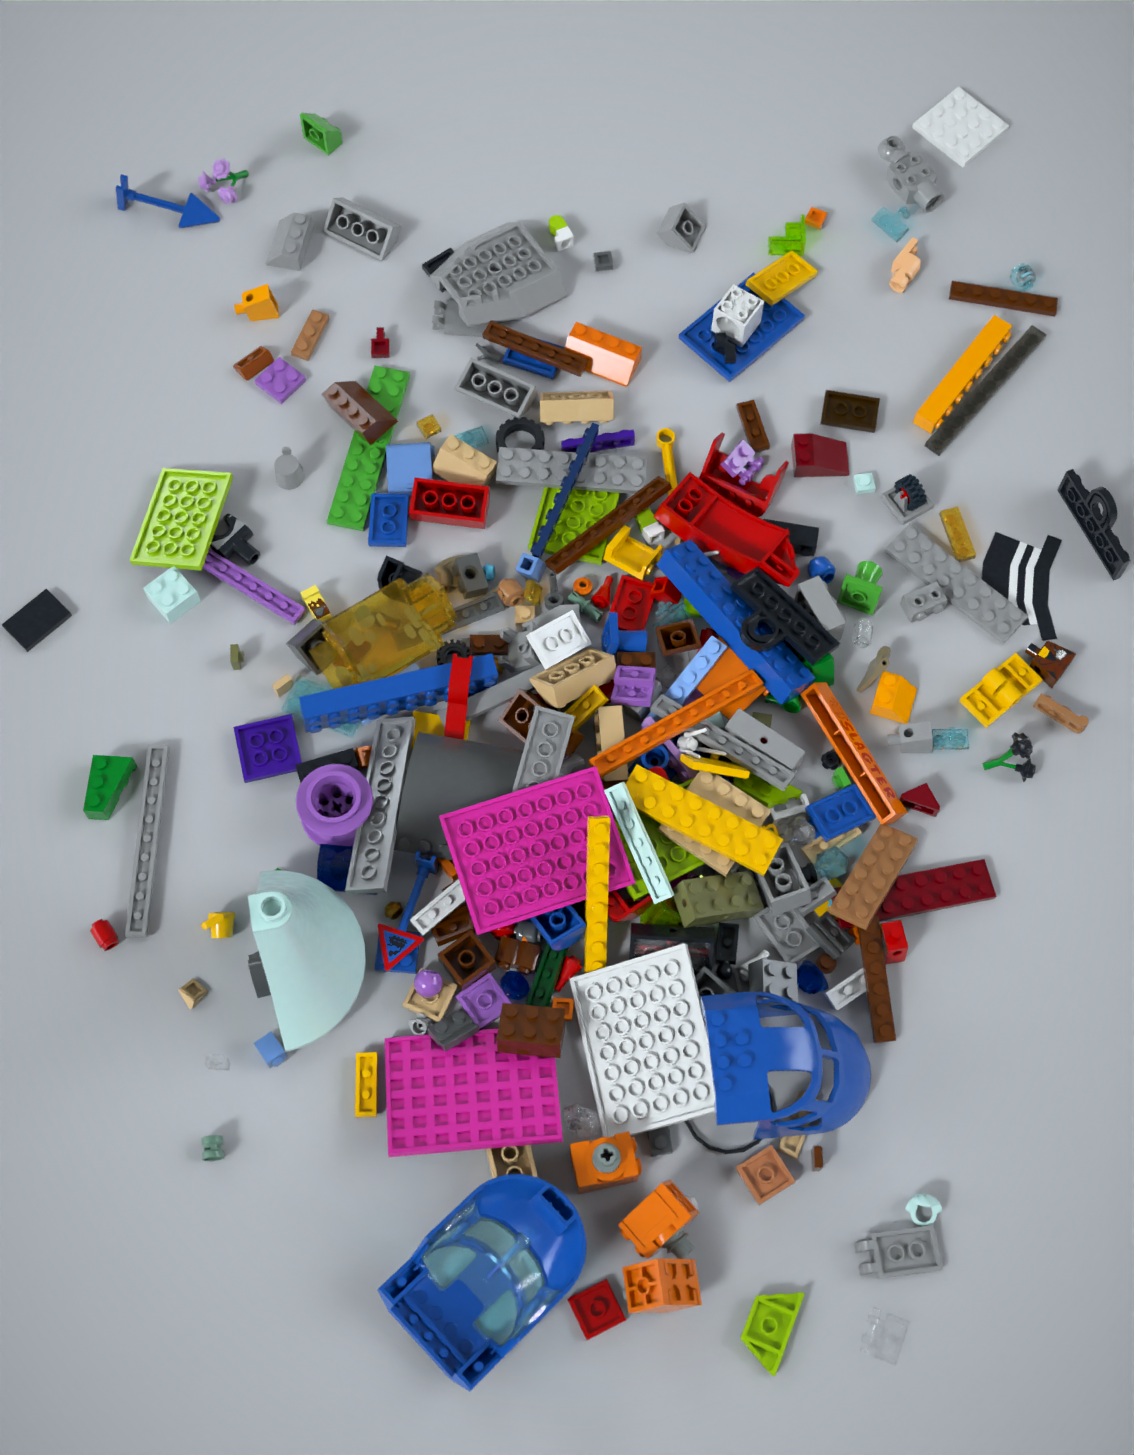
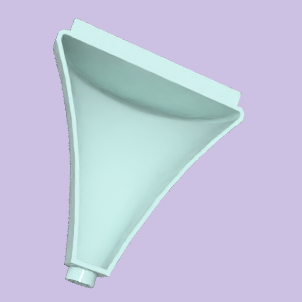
[248,870,366,1052]

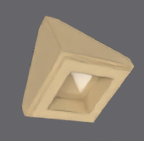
[178,978,208,1010]

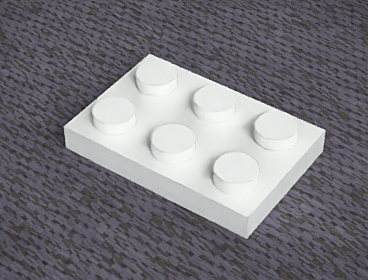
[526,610,592,670]

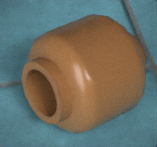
[497,578,525,607]

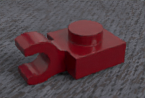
[371,327,390,358]

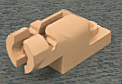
[889,237,921,293]

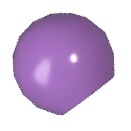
[414,969,443,998]

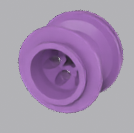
[296,764,373,851]

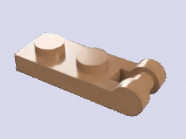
[1033,693,1089,734]

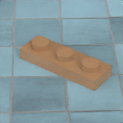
[291,309,330,361]

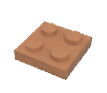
[735,1145,796,1205]

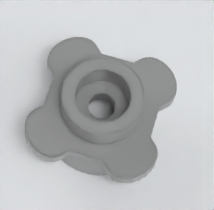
[408,1013,433,1035]

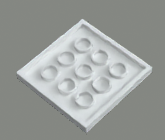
[912,86,1010,168]

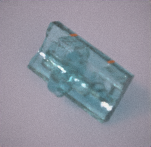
[652,601,689,629]
[932,727,970,750]

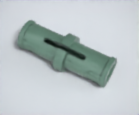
[567,591,604,623]

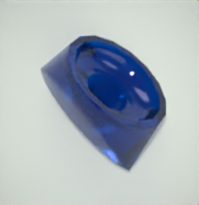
[797,960,829,994]

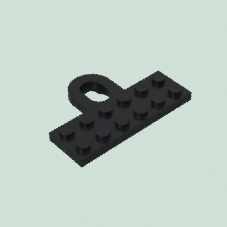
[1057,469,1130,581]
[730,566,841,666]

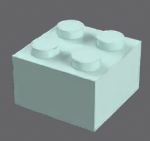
[143,566,201,624]

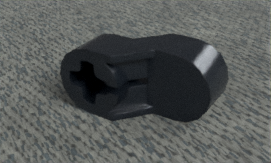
[714,332,736,364]

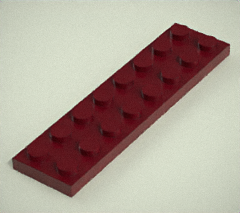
[831,859,997,930]

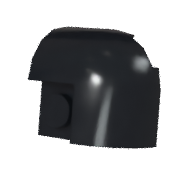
[377,556,423,605]

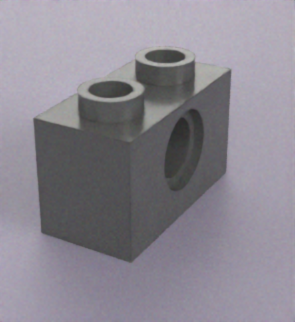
[452,553,489,599]

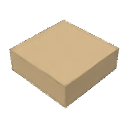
[272,674,294,698]

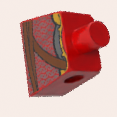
[880,920,908,965]

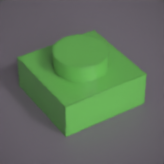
[832,767,851,790]

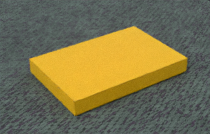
[411,711,471,750]
[680,753,750,779]

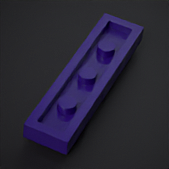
[561,430,635,452]

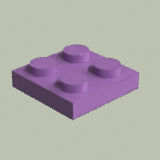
[254,357,306,404]
[455,973,512,1030]

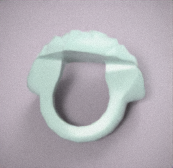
[905,1193,942,1227]

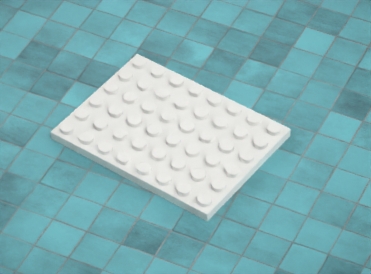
[570,943,715,1137]

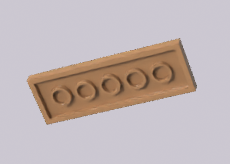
[828,824,918,930]

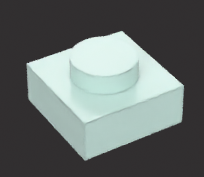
[853,472,876,494]

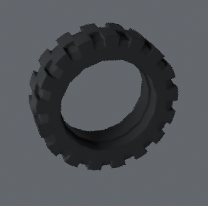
[496,417,545,452]

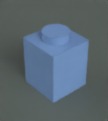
[515,553,546,583]
[254,1031,287,1068]

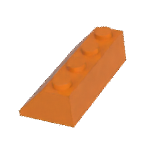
[564,322,642,387]

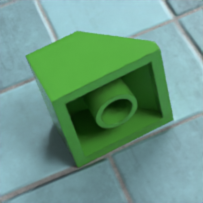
[300,113,343,155]

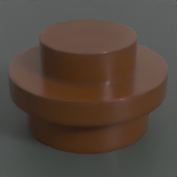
[816,953,837,974]

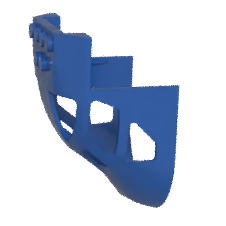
[701,992,871,1140]

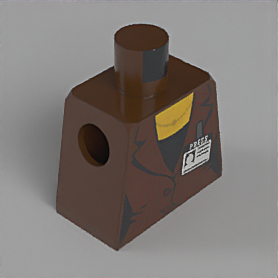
[1025,641,1076,688]

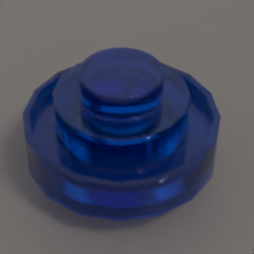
[500,971,530,1000]

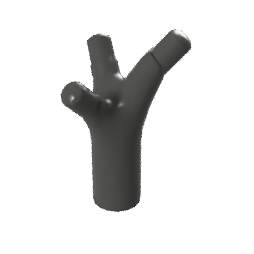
[475,343,501,364]

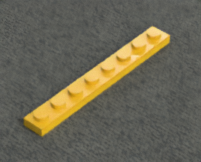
[584,815,610,974]

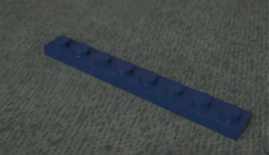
[530,422,599,560]

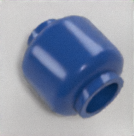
[807,556,836,584]

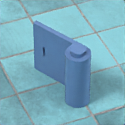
[386,442,435,497]

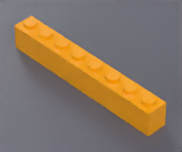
[913,315,1012,434]

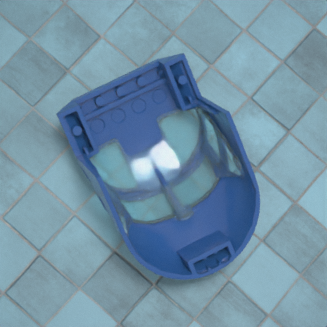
[378,1174,586,1392]

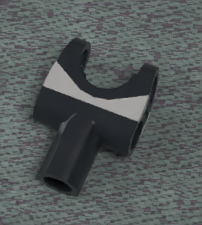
[210,514,260,565]

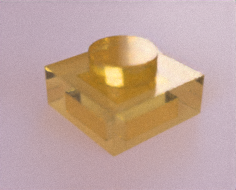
[416,414,442,439]
[524,579,543,606]

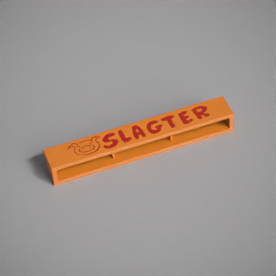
[801,682,908,825]

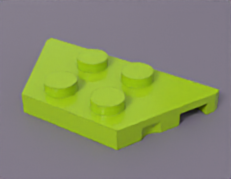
[732,762,802,808]
[740,1292,805,1377]

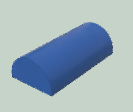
[530,905,586,951]

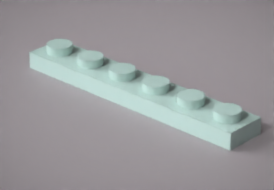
[604,782,675,904]

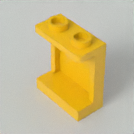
[603,525,663,580]

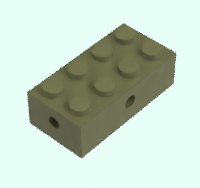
[672,871,764,928]

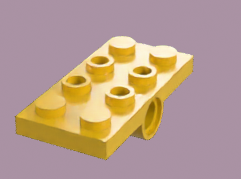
[959,653,1043,728]

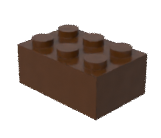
[497,1003,566,1058]

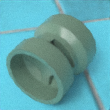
[201,1135,224,1161]

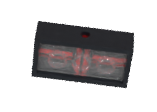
[629,923,715,975]

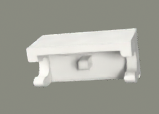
[768,793,810,826]

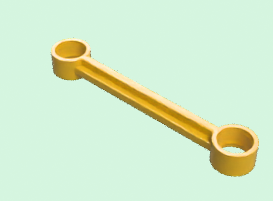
[656,428,678,496]

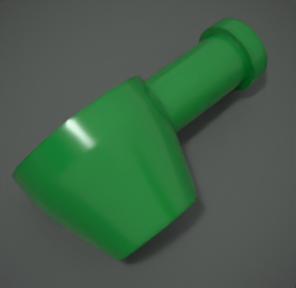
[765,694,802,713]

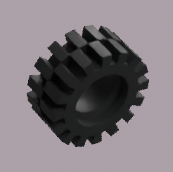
[436,639,471,666]

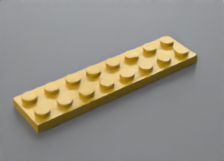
[626,764,783,876]

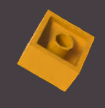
[869,671,917,724]

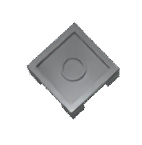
[498,622,542,673]

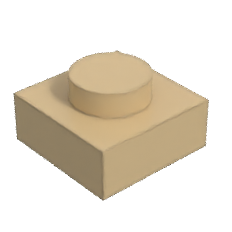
[515,606,535,626]

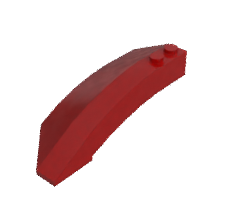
[654,472,800,587]

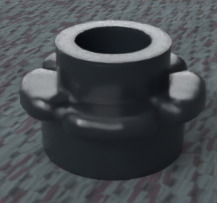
[821,751,840,770]

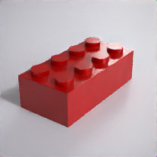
[409,478,490,529]

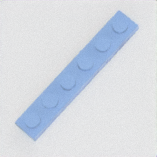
[639,636,728,727]

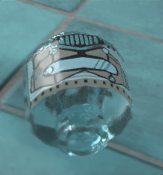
[1010,263,1036,291]

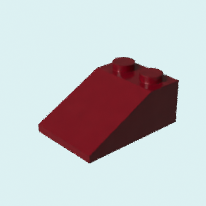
[791,433,849,477]

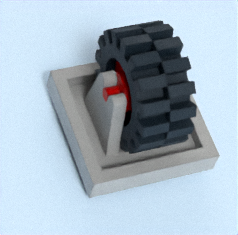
[881,474,934,525]

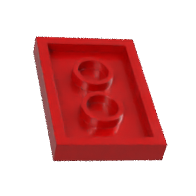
[610,575,655,630]

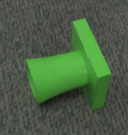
[837,561,883,615]

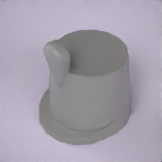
[274,447,304,490]

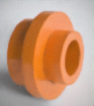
[573,577,592,596]

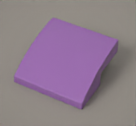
[611,665,656,707]

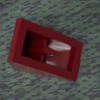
[899,783,940,817]

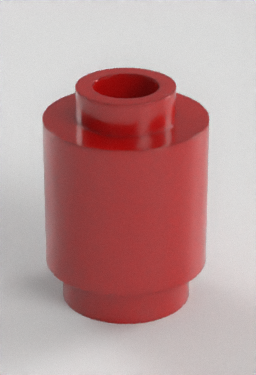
[90,919,119,951]

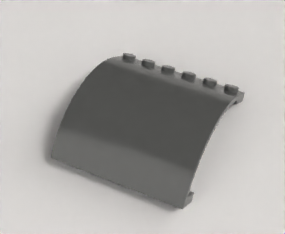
[394,732,523,860]

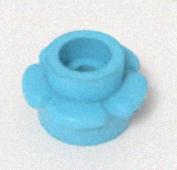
[482,563,495,582]

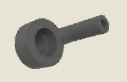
[544,572,564,610]

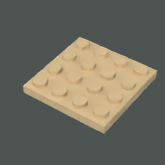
[658,771,771,877]

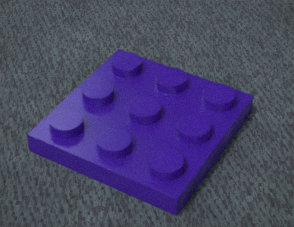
[233,714,302,783]

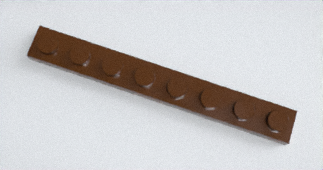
[544,476,672,575]

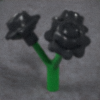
[982,732,1036,782]

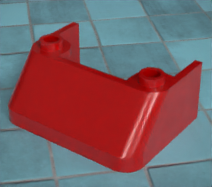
[699,433,789,517]
[608,890,660,922]

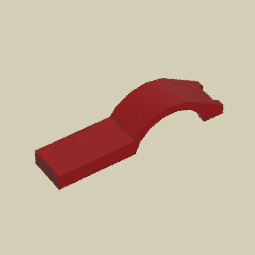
[444,654,473,740]

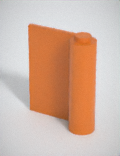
[697,637,770,720]

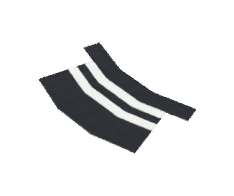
[982,532,1062,641]

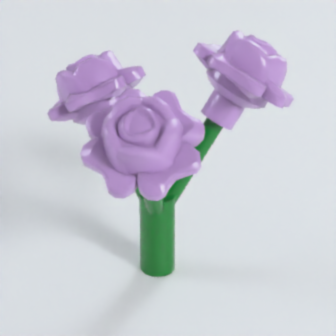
[198,158,249,204]

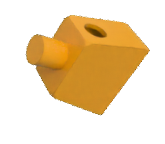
[234,284,279,321]

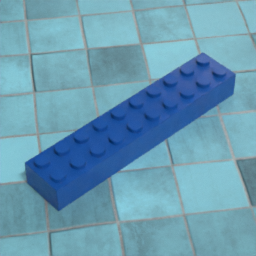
[656,539,816,705]
[299,653,498,733]

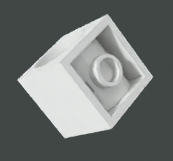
[711,284,764,347]

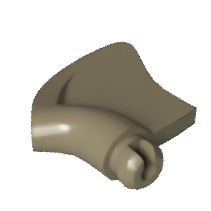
[434,555,468,594]
[857,646,891,693]

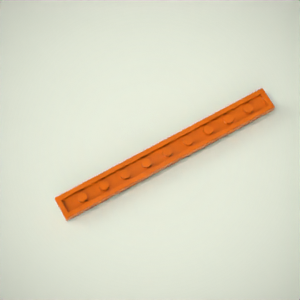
[588,669,764,778]

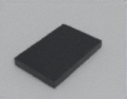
[2,588,72,652]

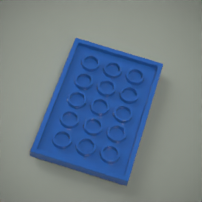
[679,272,805,382]

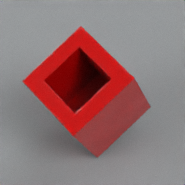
[650,576,682,606]

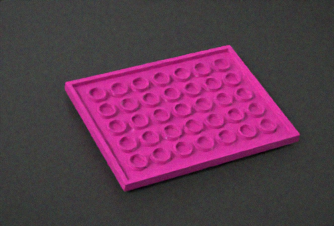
[439,766,635,935]

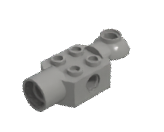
[878,136,944,213]

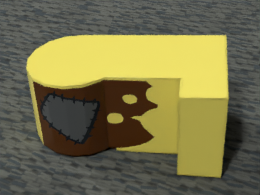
[300,585,332,622]

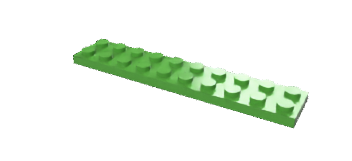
[327,366,410,532]

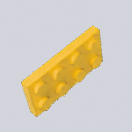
[745,251,818,306]

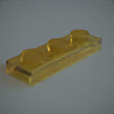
[939,507,976,562]

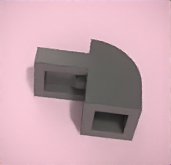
[248,951,271,998]

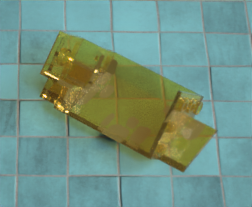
[309,573,457,689]

